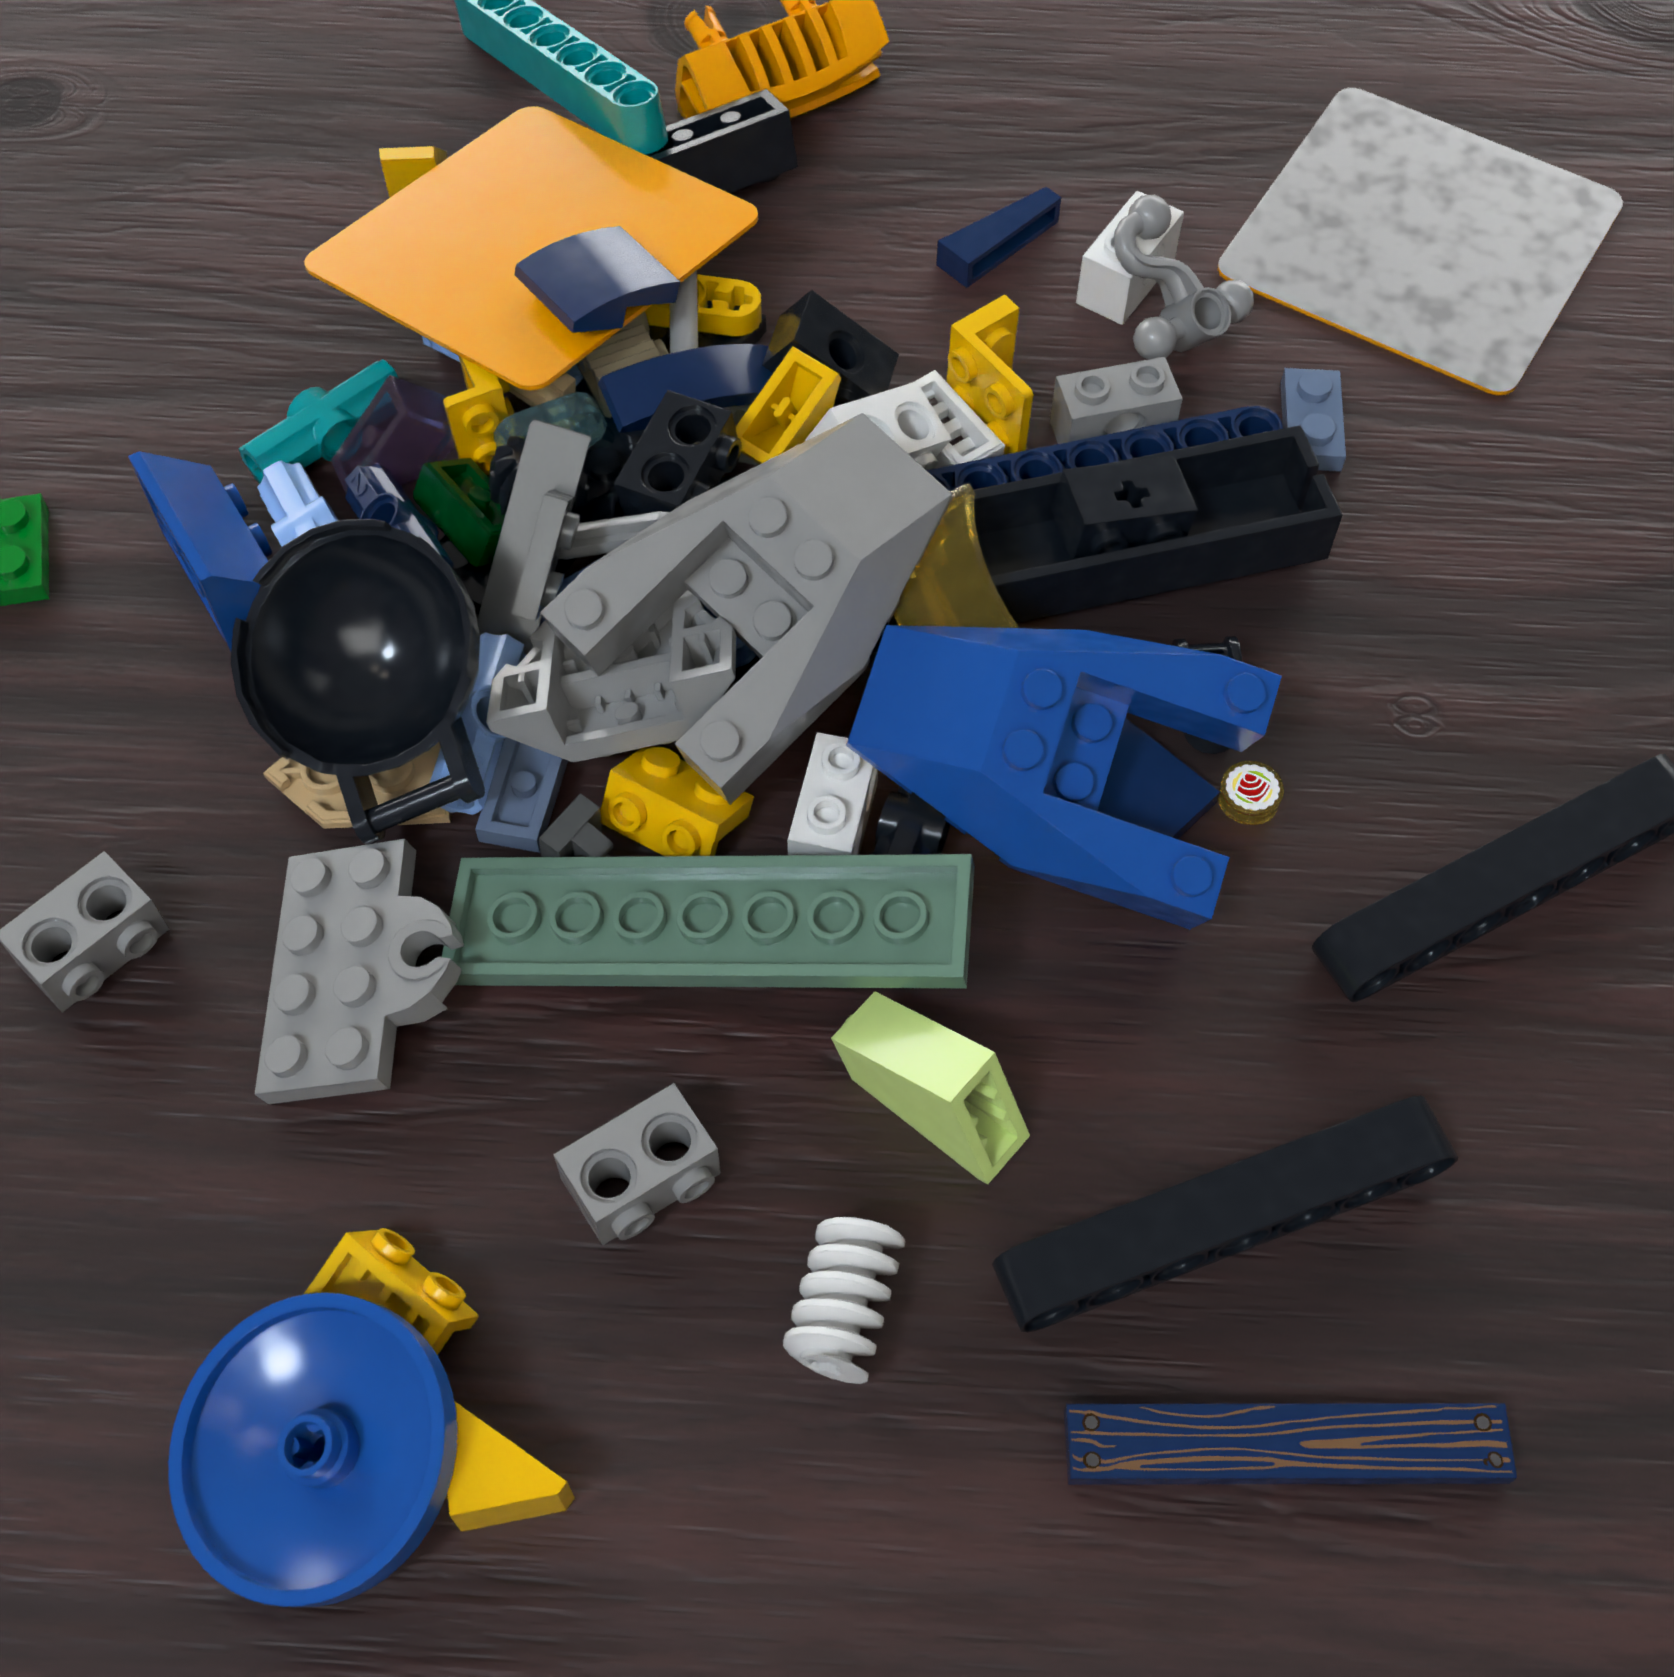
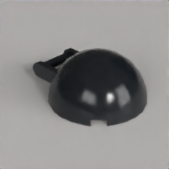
[231,519,485,845]

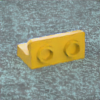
[304,1228,479,1355]

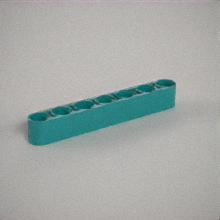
[454,0,668,154]

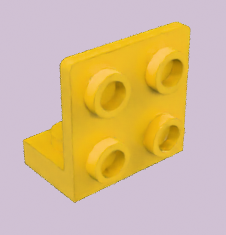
[946,294,1033,455]

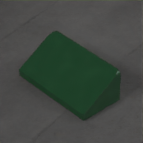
[413,458,505,568]

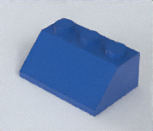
[128,451,273,651]

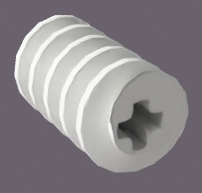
[783,1217,905,1384]

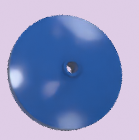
[168,1293,458,1608]

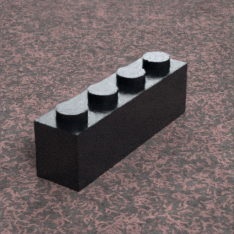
[645,89,798,194]

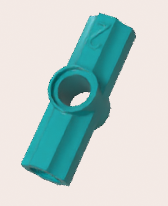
[238,359,409,484]

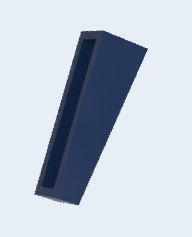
[936,186,1062,288]

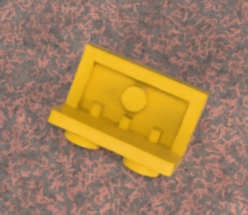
[443,356,519,475]
[600,746,754,856]

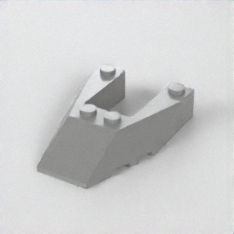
[540,413,952,804]

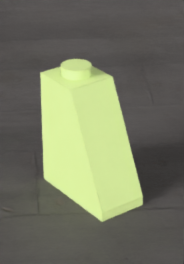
[831,991,1030,1184]

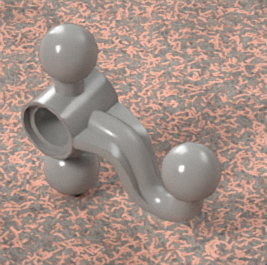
[1113,194,1254,360]

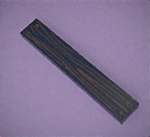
[1064,1403,1517,1485]

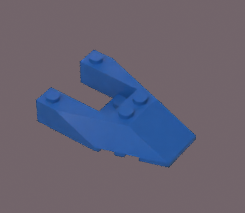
[846,625,1282,930]

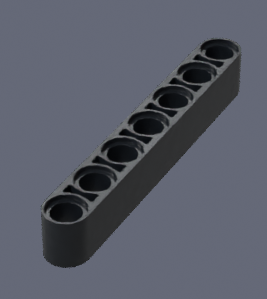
[1312,754,1674,1002]
[992,1095,1458,1332]

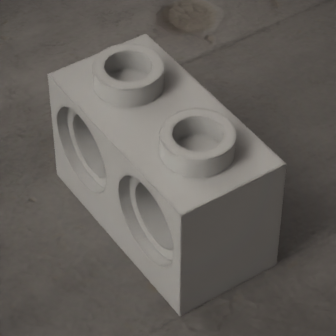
[0,851,169,1013]
[553,1083,721,1246]

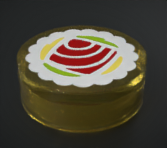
[1218,761,1284,825]

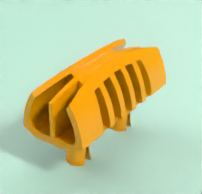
[675,0,889,119]

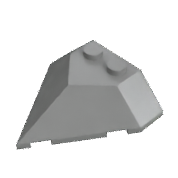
[486,590,736,763]

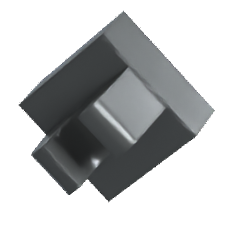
[539,793,614,857]

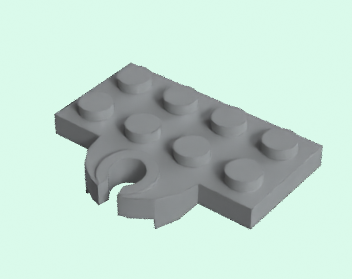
[254,839,464,1104]

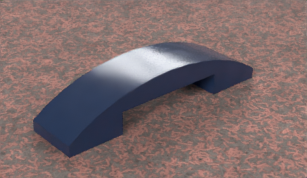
[598,344,773,433]

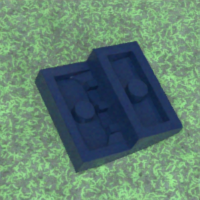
[514,226,680,333]

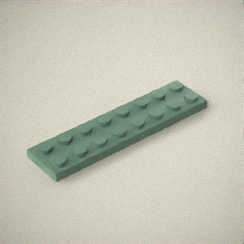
[442,854,975,989]

